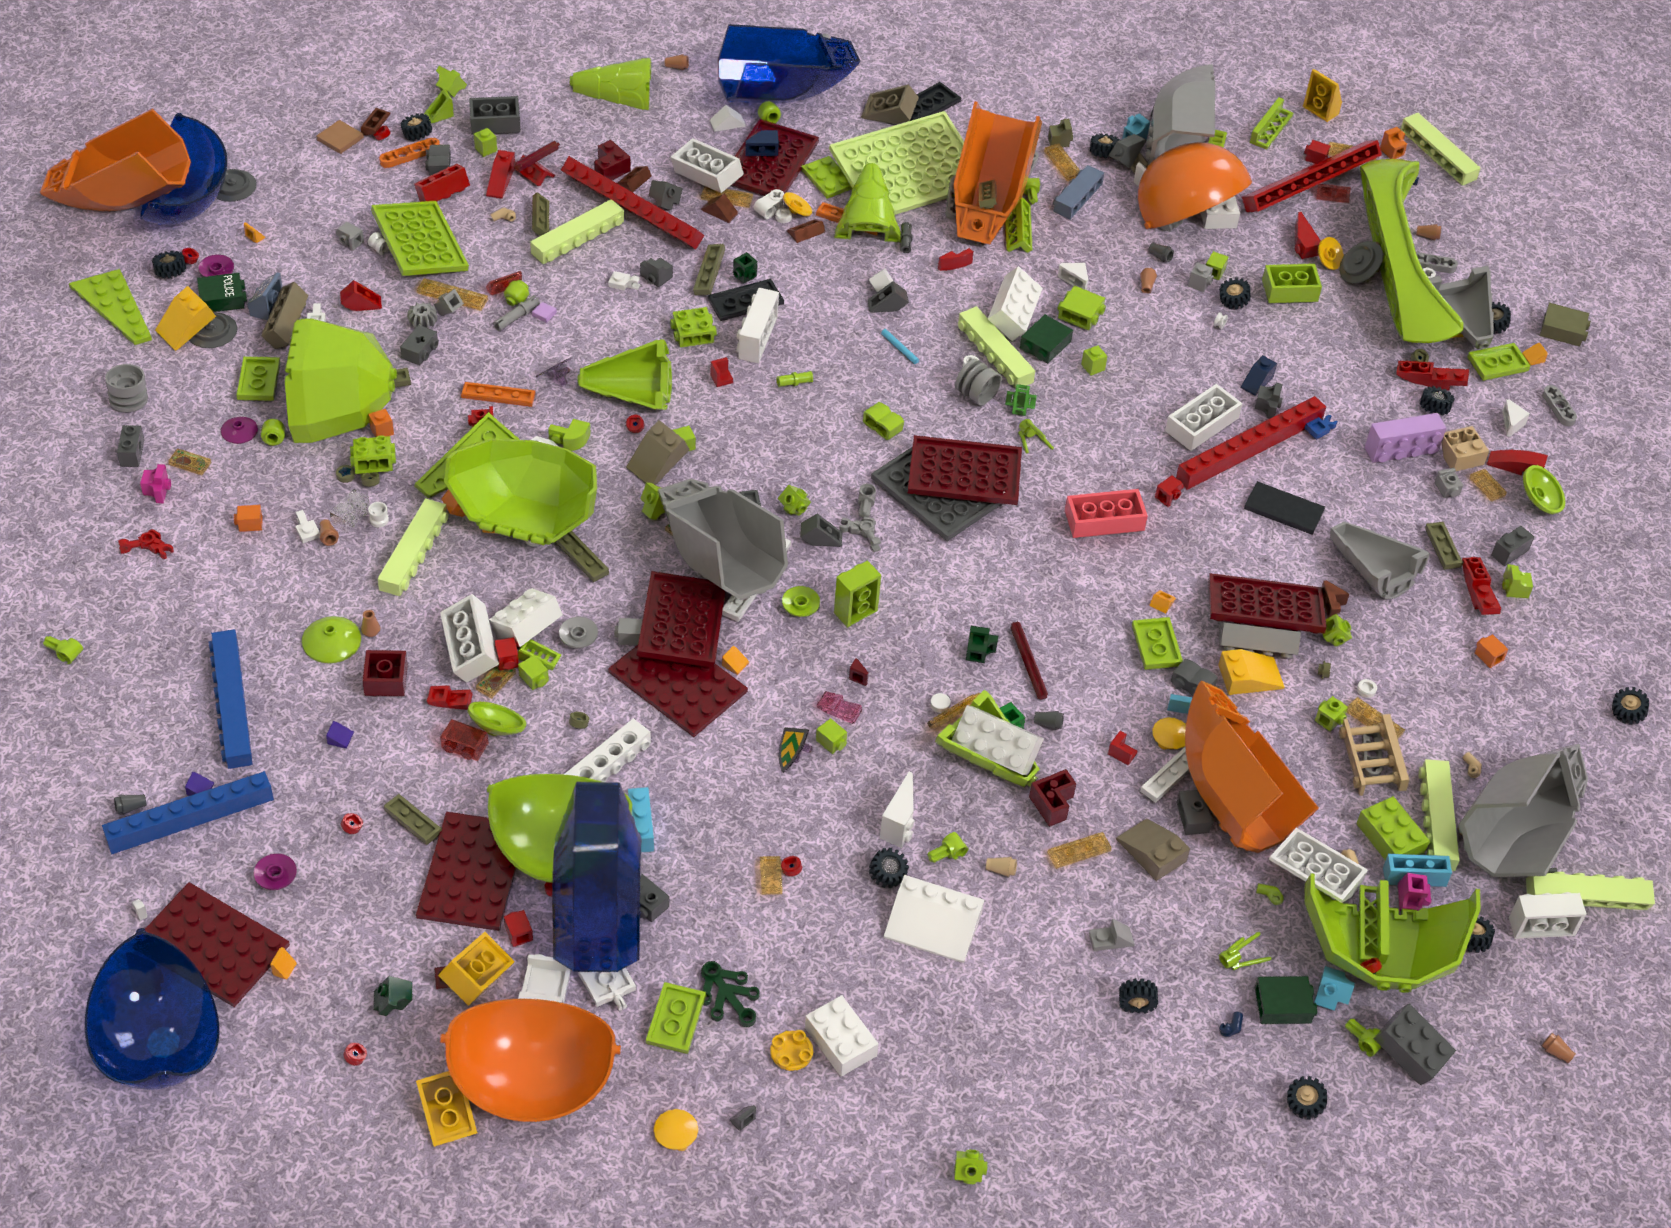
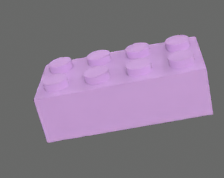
[1364,413,1446,463]

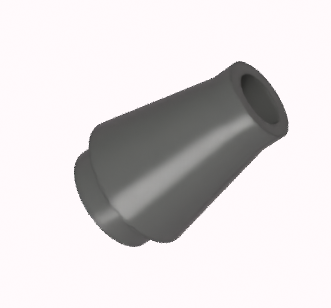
[1149,243,1174,262]
[1034,711,1064,730]
[114,794,147,815]

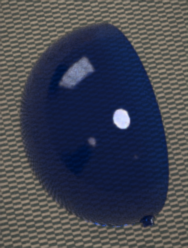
[140,113,228,225]
[84,928,220,1090]

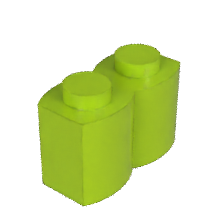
[862,402,904,440]

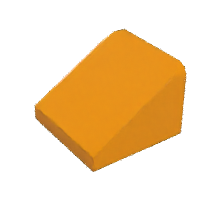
[243,222,266,243]
[1522,343,1548,366]
[1149,590,1176,614]
[722,646,749,675]
[270,947,297,980]

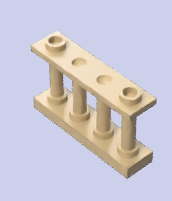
[1339,714,1409,796]

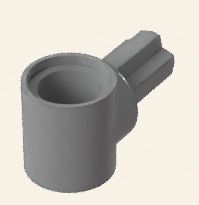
[858,484,876,518]

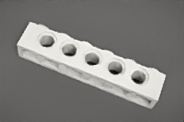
[565,718,651,783]

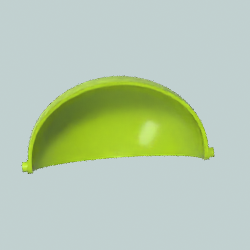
[487,774,632,883]

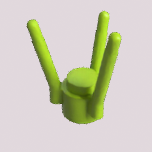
[1018,419,1054,454]
[1219,932,1272,971]

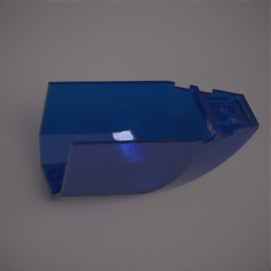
[718,24,861,103]
[552,782,642,972]

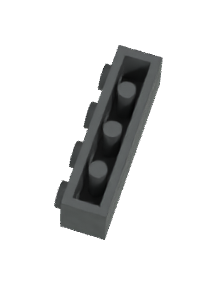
[593,854,670,922]

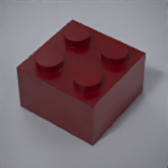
[362,650,408,696]

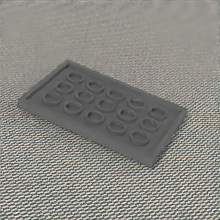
[871,447,1000,541]

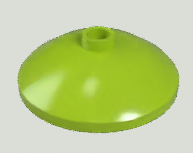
[1523,465,1565,514]
[302,616,361,663]
[467,701,527,736]

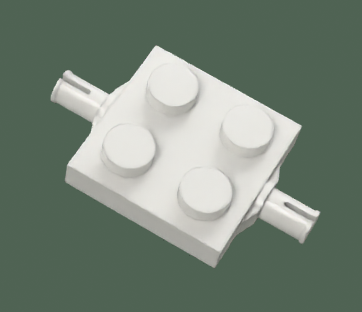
[578,948,636,1011]

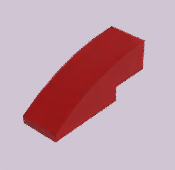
[1487,450,1548,476]

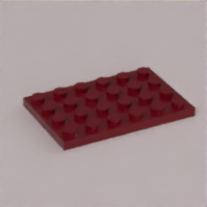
[732,119,819,196]
[908,435,1022,505]
[636,571,725,668]
[1208,573,1326,634]
[608,645,748,737]
[416,811,516,931]
[132,882,290,1008]

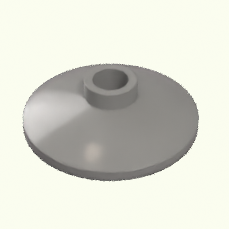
[559,617,598,648]

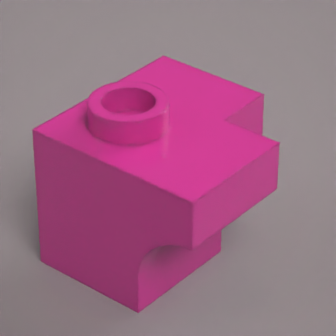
[140,464,171,504]
[1398,873,1431,911]

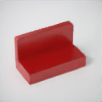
[516,155,555,186]

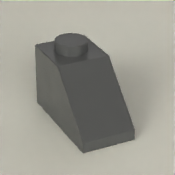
[1109,134,1147,169]
[868,281,909,313]
[800,513,842,547]

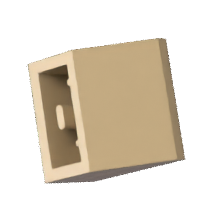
[1441,426,1489,471]

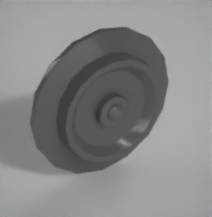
[208,169,257,202]
[1339,241,1384,284]
[189,312,238,348]

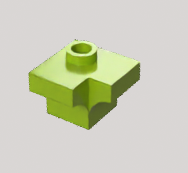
[436,66,467,97]
[640,482,665,520]
[1502,564,1533,598]

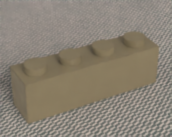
[261,282,309,349]

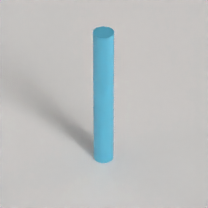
[881,329,919,364]

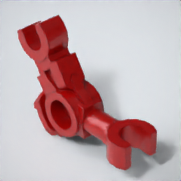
[118,529,174,559]

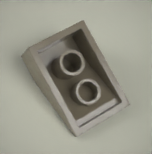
[861,84,919,124]
[626,420,690,485]
[1116,819,1190,881]

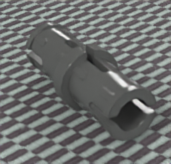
[900,222,913,253]

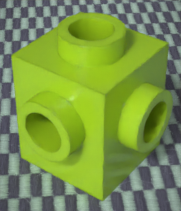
[777,485,811,516]
[1323,614,1352,646]
[1315,696,1348,732]
[954,1149,988,1184]

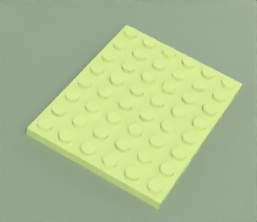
[829,111,964,215]

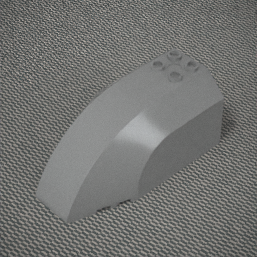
[1145,64,1215,166]
[658,479,788,600]
[1459,744,1588,877]

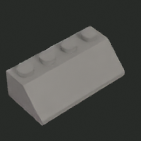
[1219,622,1301,658]

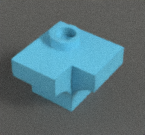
[1122,113,1150,140]
[1314,966,1355,1011]

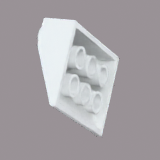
[1269,828,1368,903]
[884,875,984,963]

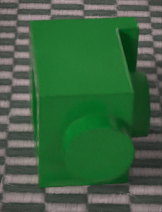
[1000,702,1026,729]

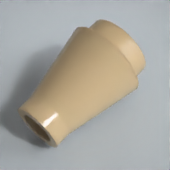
[986,857,1017,877]

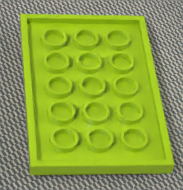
[371,201,469,276]

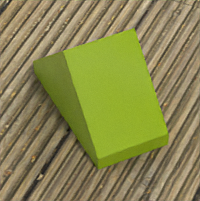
[424,89,454,123]

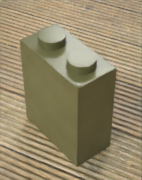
[1540,302,1591,347]

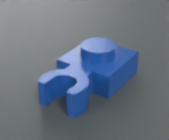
[1304,415,1338,439]

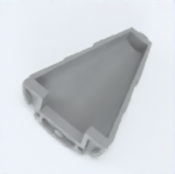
[1429,265,1494,350]
[1330,522,1430,599]

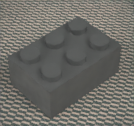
[469,96,521,135]
[1373,1003,1457,1085]

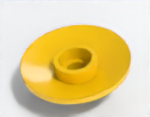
[783,192,812,216]
[1318,237,1344,270]

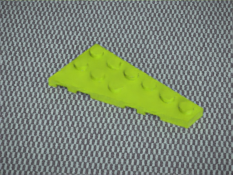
[68,269,152,345]
[414,412,520,498]

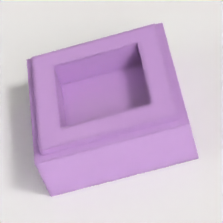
[532,302,557,323]

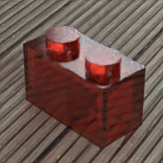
[440,719,489,761]

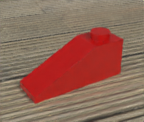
[486,150,515,199]
[1295,212,1321,259]

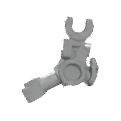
[839,516,881,552]

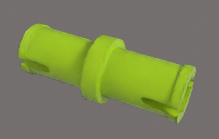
[776,371,813,387]

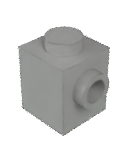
[1188,262,1214,292]
[614,618,642,645]

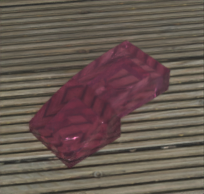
[817,691,862,724]

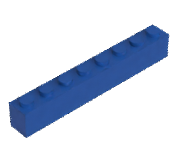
[209,629,253,769]
[102,771,274,855]

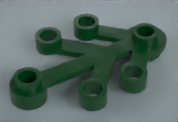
[701,961,760,1027]

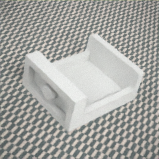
[518,954,571,1003]

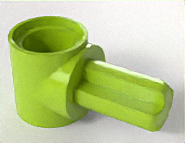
[1024,178,1040,204]
[43,636,83,664]
[927,832,968,863]
[1345,1018,1382,1057]

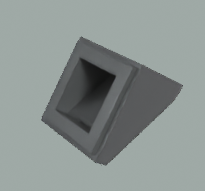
[729,1105,756,1131]

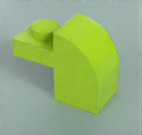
[548,419,591,451]

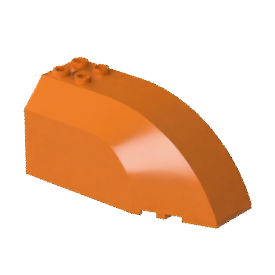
[954,101,1042,245]
[40,109,191,211]
[1185,681,1319,853]

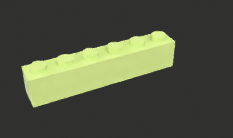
[1400,113,1481,186]
[530,199,624,264]
[958,306,1036,389]
[378,498,449,596]
[1418,759,1460,871]
[1526,872,1655,910]

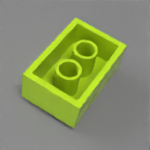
[1262,264,1322,303]
[834,560,881,628]
[1356,796,1430,860]

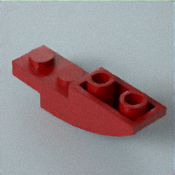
[1396,361,1469,391]
[1462,557,1501,615]

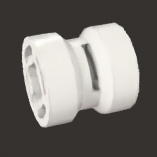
[368,232,390,255]
[368,502,389,527]

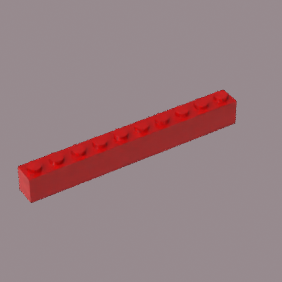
[1242,140,1382,212]
[561,156,705,250]
[1176,396,1326,490]

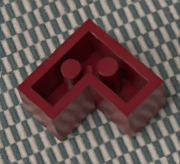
[594,139,631,180]
[1029,769,1077,827]

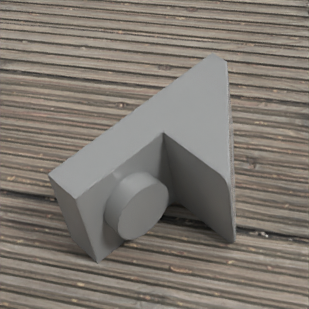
[1089,919,1135,951]

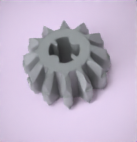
[407,302,438,329]

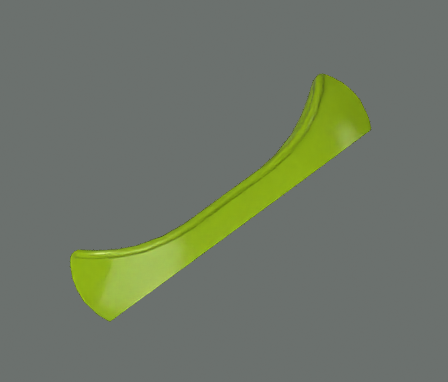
[1360,159,1463,343]

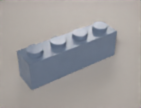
[1053,165,1105,220]

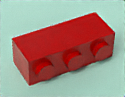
[414,164,470,202]

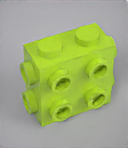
[1057,285,1106,331]
[670,307,717,348]
[350,436,396,474]

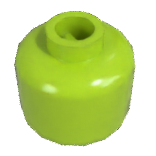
[758,101,781,124]
[504,280,529,306]
[261,419,286,446]

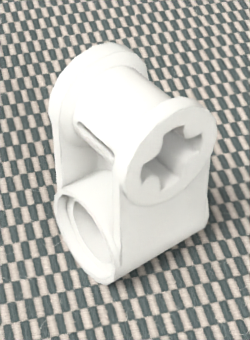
[754,190,784,219]

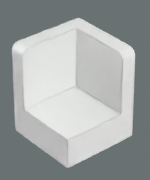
[869,268,893,292]

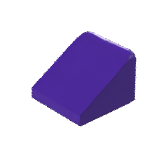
[326,721,354,749]
[185,772,214,796]

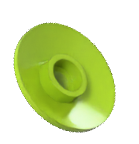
[782,586,820,617]

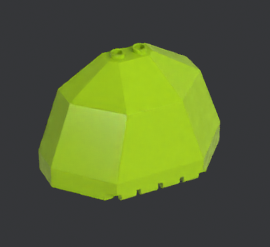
[285,318,397,443]
[444,439,597,546]
[1305,873,1481,993]

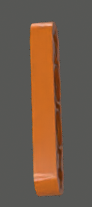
[379,138,440,168]

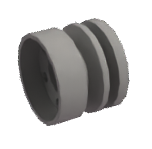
[955,358,1002,406]
[105,364,148,412]

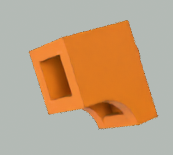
[1380,127,1407,159]

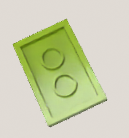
[801,156,853,199]
[1467,343,1531,381]
[237,356,280,401]
[1132,617,1183,670]
[646,982,706,1054]

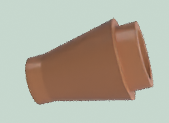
[665,54,689,70]
[1416,224,1442,240]
[1140,268,1157,293]
[319,519,339,546]
[361,610,381,637]
[1542,1033,1576,1063]

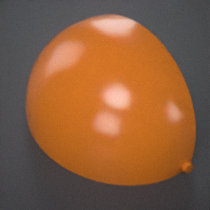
[1138,142,1252,229]
[440,999,621,1122]

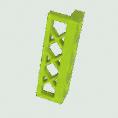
[1250,97,1294,150]
[1005,197,1033,253]
[1359,880,1389,965]

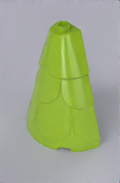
[570,58,651,110]
[834,163,901,242]
[577,339,672,410]
[935,689,1040,788]

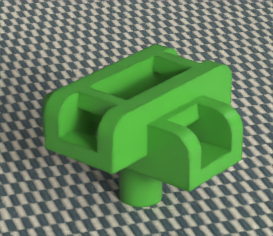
[1005,384,1037,416]

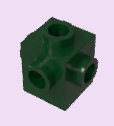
[733,252,758,283]

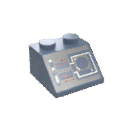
[247,272,283,320]

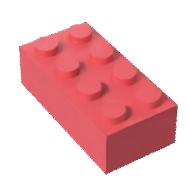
[1064,489,1148,538]

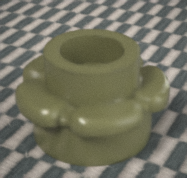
[1318,661,1331,679]

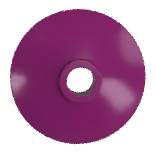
[199,255,234,277]
[221,416,258,444]
[254,853,297,890]

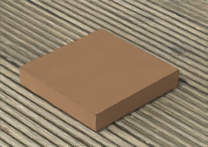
[316,120,364,154]

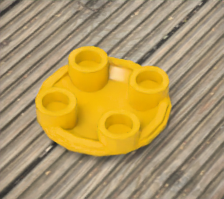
[1152,717,1186,749]
[770,1030,814,1071]
[654,1109,698,1151]

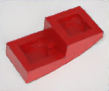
[938,248,974,271]
[427,685,473,710]

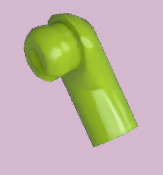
[1256,883,1284,905]

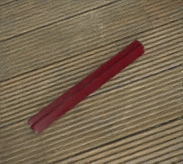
[514,141,560,172]
[1010,621,1048,700]

